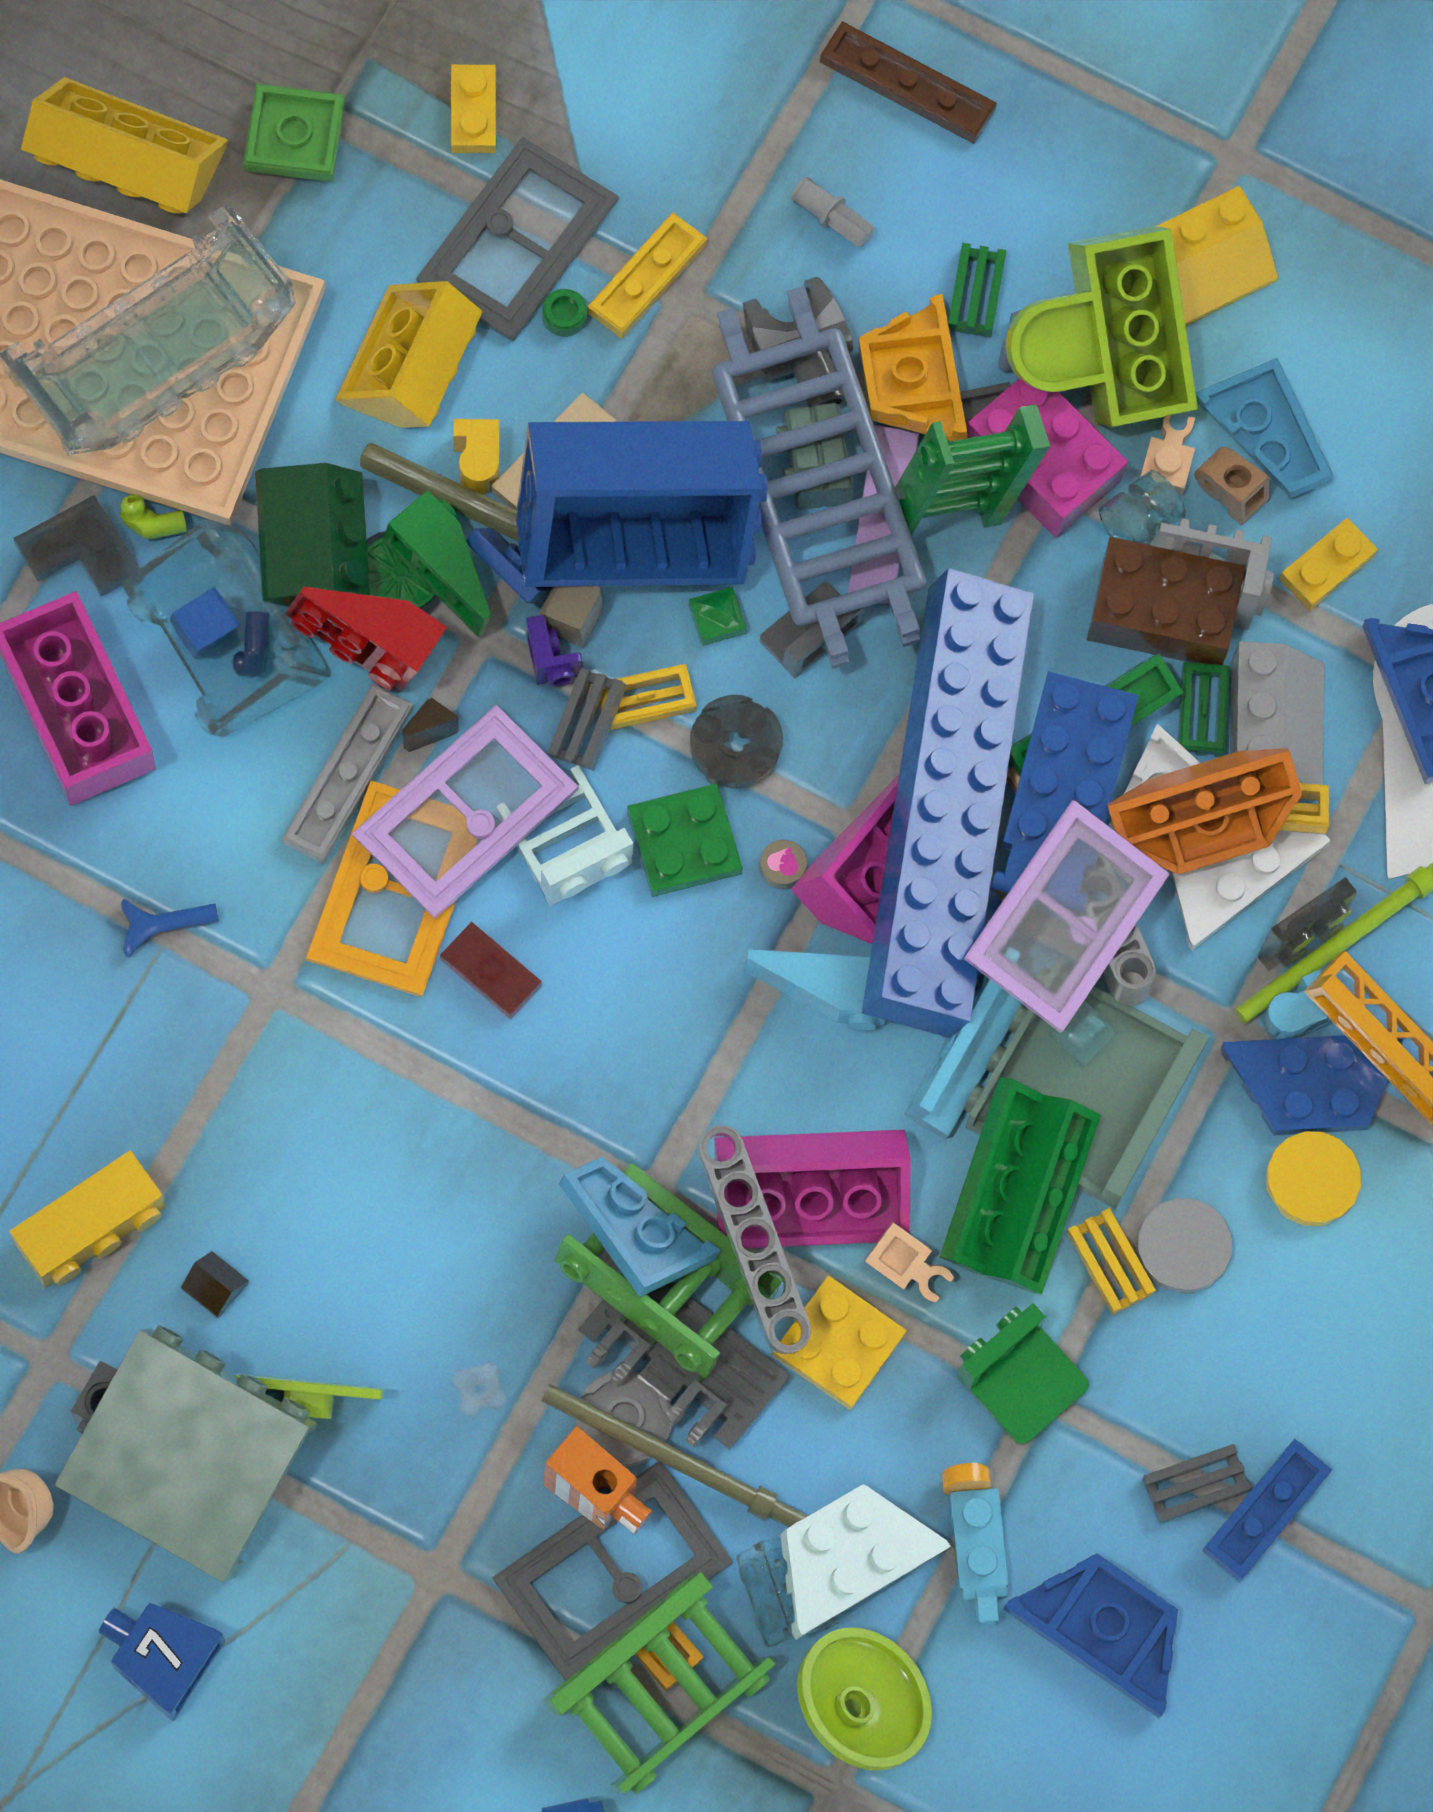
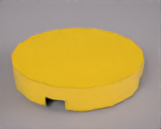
[1266,1131,1361,1226]

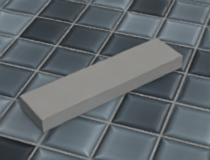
[282,684,413,865]

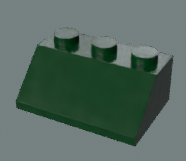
[255,463,370,607]

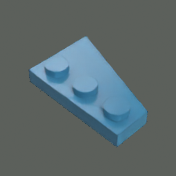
[1195,358,1333,498]
[559,1157,721,1297]

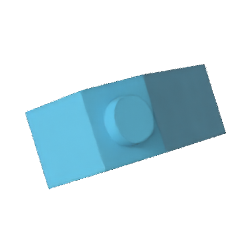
[745,949,885,1031]

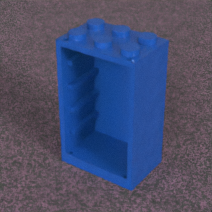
[515,421,768,587]

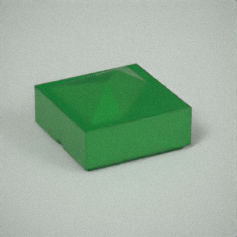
[688,587,747,646]

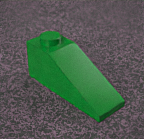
[383,490,491,638]

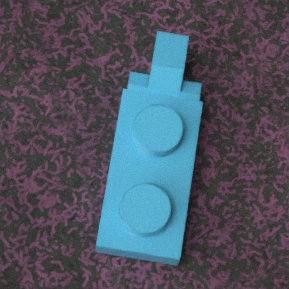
[949,1488,1009,1627]

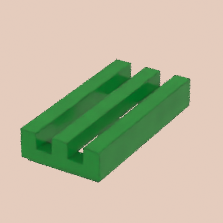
[948,242,1006,337]
[1178,662,1230,757]

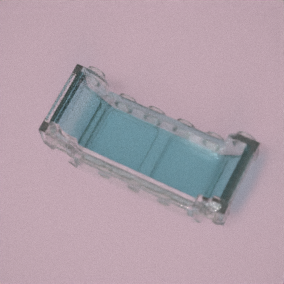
[0,203,296,455]

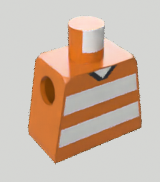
[543,1426,653,1535]

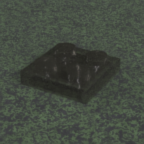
[1257,877,1357,971]

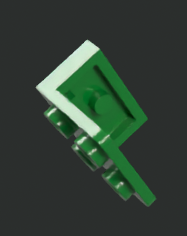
[957,1303,1089,1445]

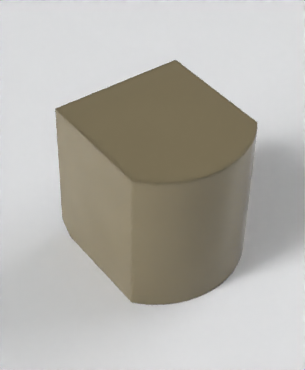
[538,586,604,648]

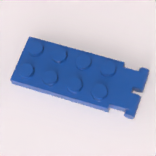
[991,671,1139,913]

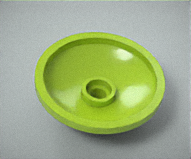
[797,1627,932,1771]

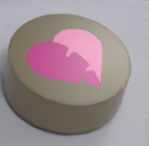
[760,840,807,889]

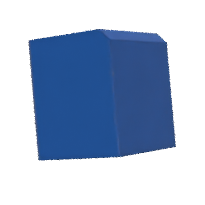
[170,587,240,658]

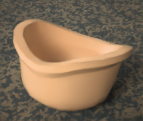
[0,1469,54,1554]

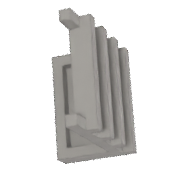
[1159,518,1274,630]

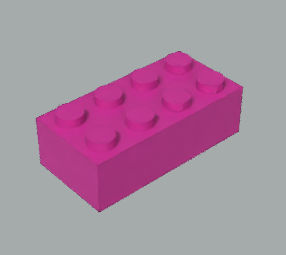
[0,591,156,806]

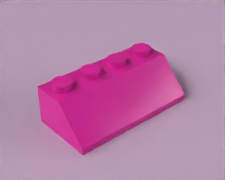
[714,1129,910,1248]

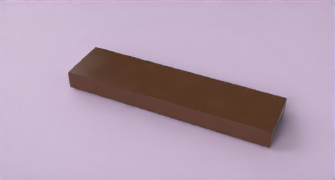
[820,21,997,144]

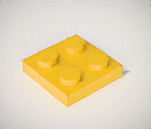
[772,1275,907,1411]

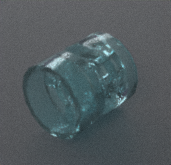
[1098,470,1186,545]

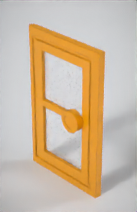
[306,781,478,997]

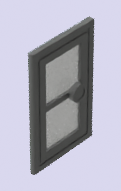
[416,137,619,341]

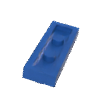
[1202,1438,1332,1583]

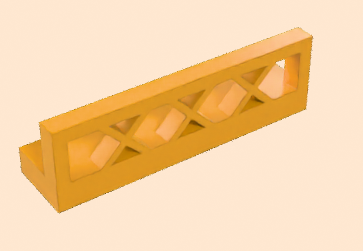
[1304,951,1433,1126]

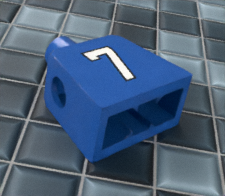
[99,1603,225,1721]

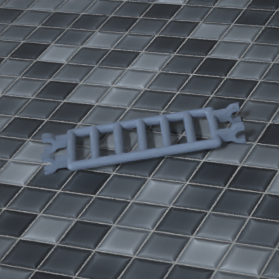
[712,286,926,669]

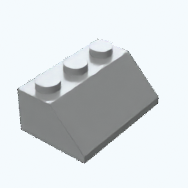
[1230,641,1324,785]

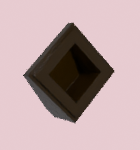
[402,697,459,752]

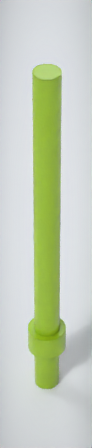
[1234,863,1433,1024]

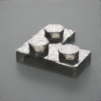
[13,495,141,597]

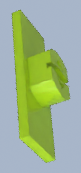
[235,1374,384,1419]

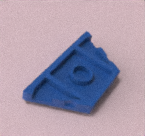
[1362,618,1433,784]
[1221,1035,1403,1136]
[1003,1553,1178,1719]

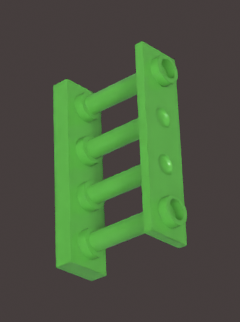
[554,1163,783,1379]
[543,1572,776,1794]

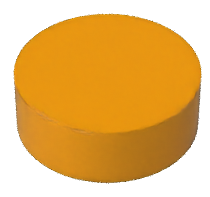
[941,1463,991,1495]

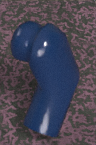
[232,611,270,678]

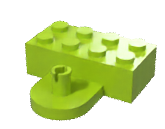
[1006,226,1198,427]

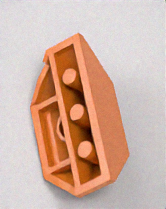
[1107,748,1303,875]

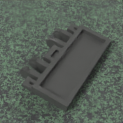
[578,1282,790,1450]

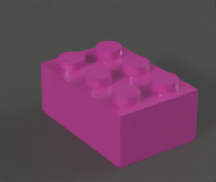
[966,379,1128,538]

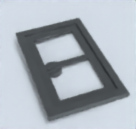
[492,1461,733,1681]

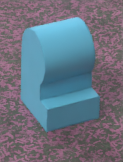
[1263,970,1333,1039]

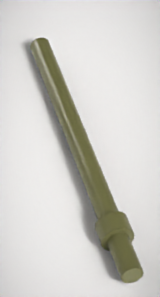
[541,1384,808,1527]

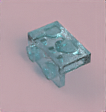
[736,1537,838,1647]

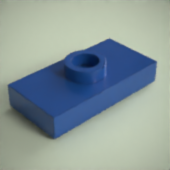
[466,528,552,603]

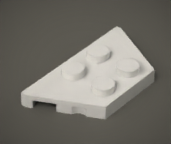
[1169,830,1331,951]

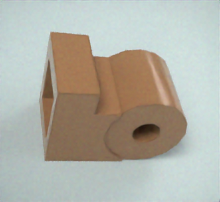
[1194,447,1269,525]

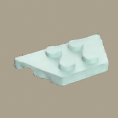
[780,1484,950,1640]

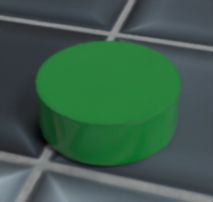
[542,289,587,337]

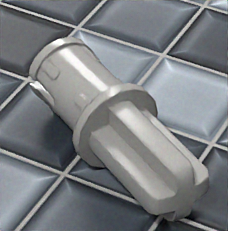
[791,177,874,247]

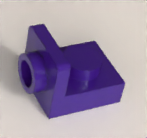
[525,614,583,687]

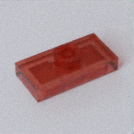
[440,921,542,1020]

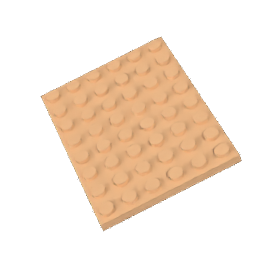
[0,180,326,526]

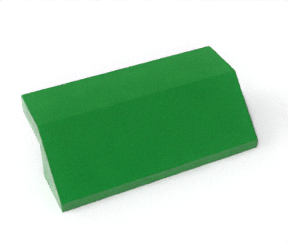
[939,1077,1101,1295]

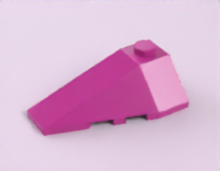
[791,775,899,944]

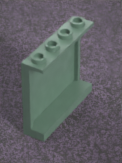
[963,956,1209,1209]
[54,1325,318,1583]

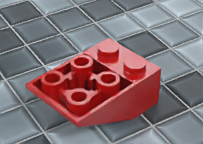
[284,587,447,693]

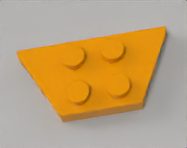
[859,294,967,441]

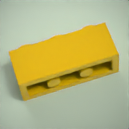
[9,1150,166,1289]

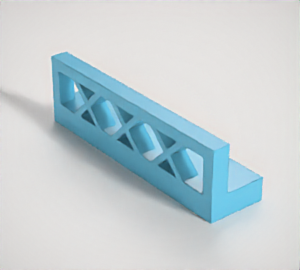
[904,946,1036,1139]

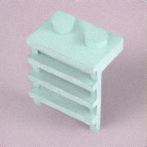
[496,765,634,906]

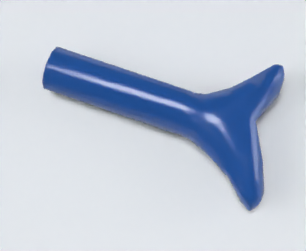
[121,899,219,958]

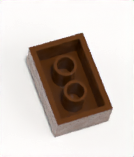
[1086,537,1245,665]

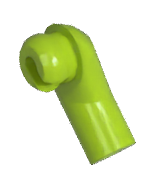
[120,494,187,540]

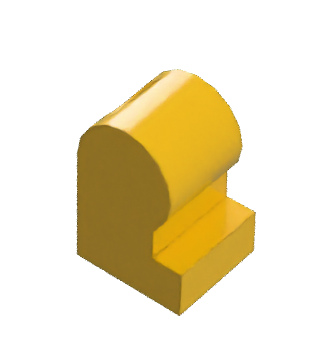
[453,419,500,495]

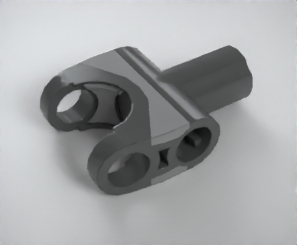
[743,277,853,408]

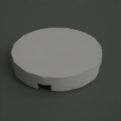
[1136,1198,1232,1294]
[576,1371,671,1467]

